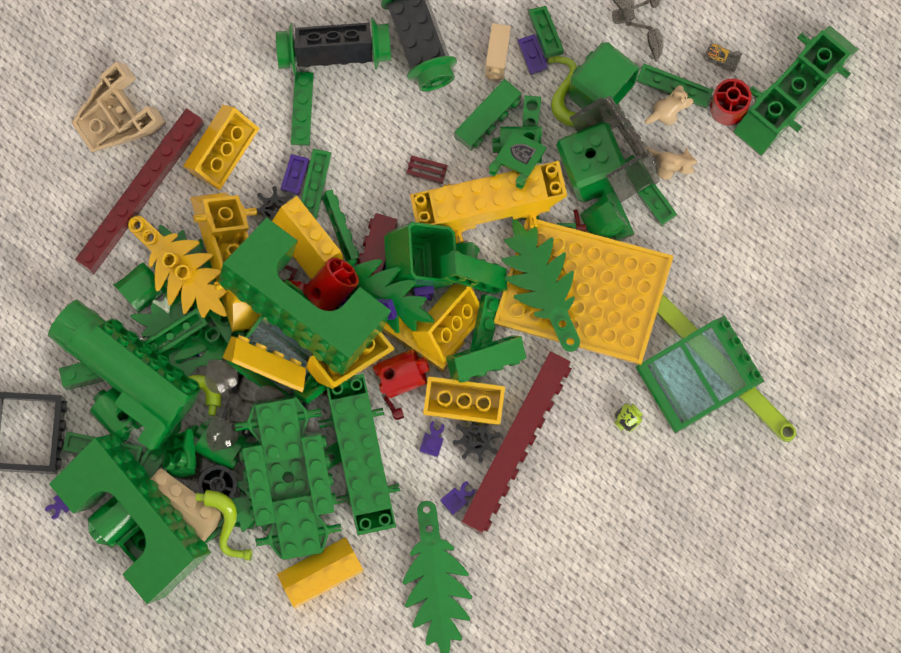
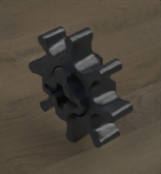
[256,186,293,226]
[453,421,501,464]

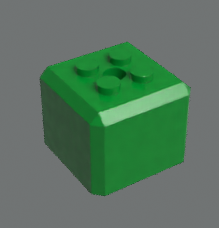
[569,42,640,123]
[556,122,631,203]
[384,222,456,291]

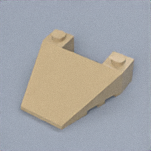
[72,62,166,152]

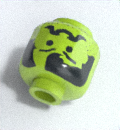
[614,403,643,432]

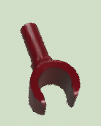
[573,209,586,232]
[383,396,404,420]

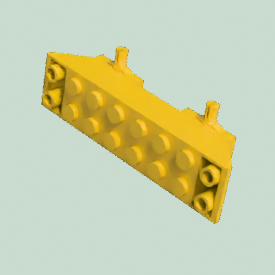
[410,161,567,244]
[190,192,269,332]

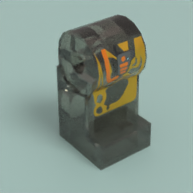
[703,43,742,73]

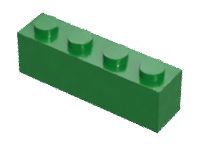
[454,79,522,151]
[441,251,507,294]
[446,335,527,383]
[59,363,104,390]

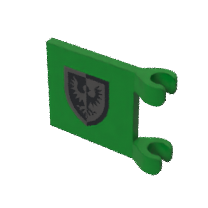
[489,131,547,189]

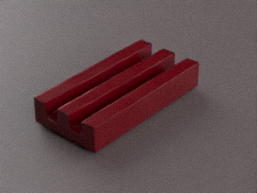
[406,156,448,184]

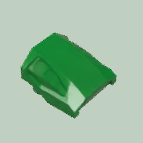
[580,193,628,239]
[113,262,166,313]
[162,428,196,478]

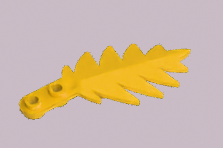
[128,216,227,318]

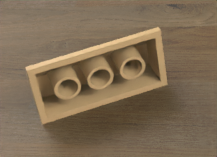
[151,468,222,541]

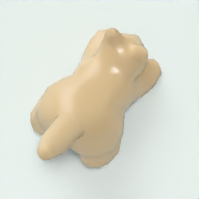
[644,85,693,125]
[644,147,697,180]

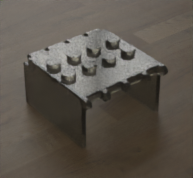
[569,96,660,203]

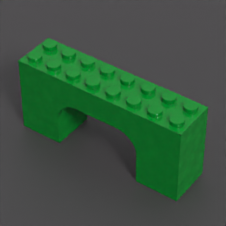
[218,217,391,375]
[49,434,211,605]

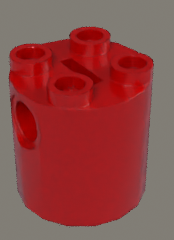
[710,78,752,126]
[303,258,359,311]
[373,349,430,398]

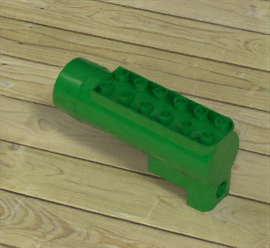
[48,299,201,450]

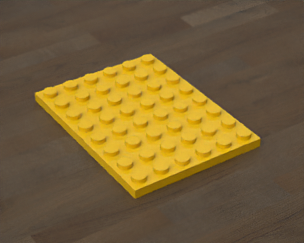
[494,218,674,365]

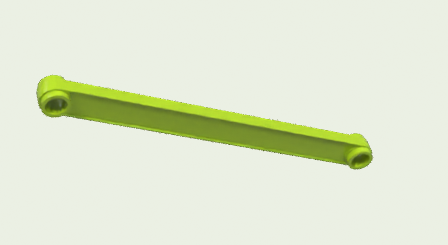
[657,294,796,442]

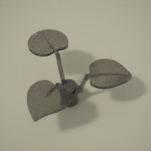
[612,0,664,62]
[205,359,286,452]

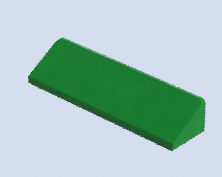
[142,306,208,355]

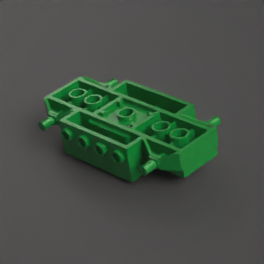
[234,396,342,560]

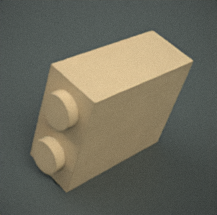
[485,23,511,82]

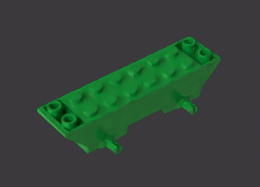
[733,26,859,156]
[318,373,400,536]

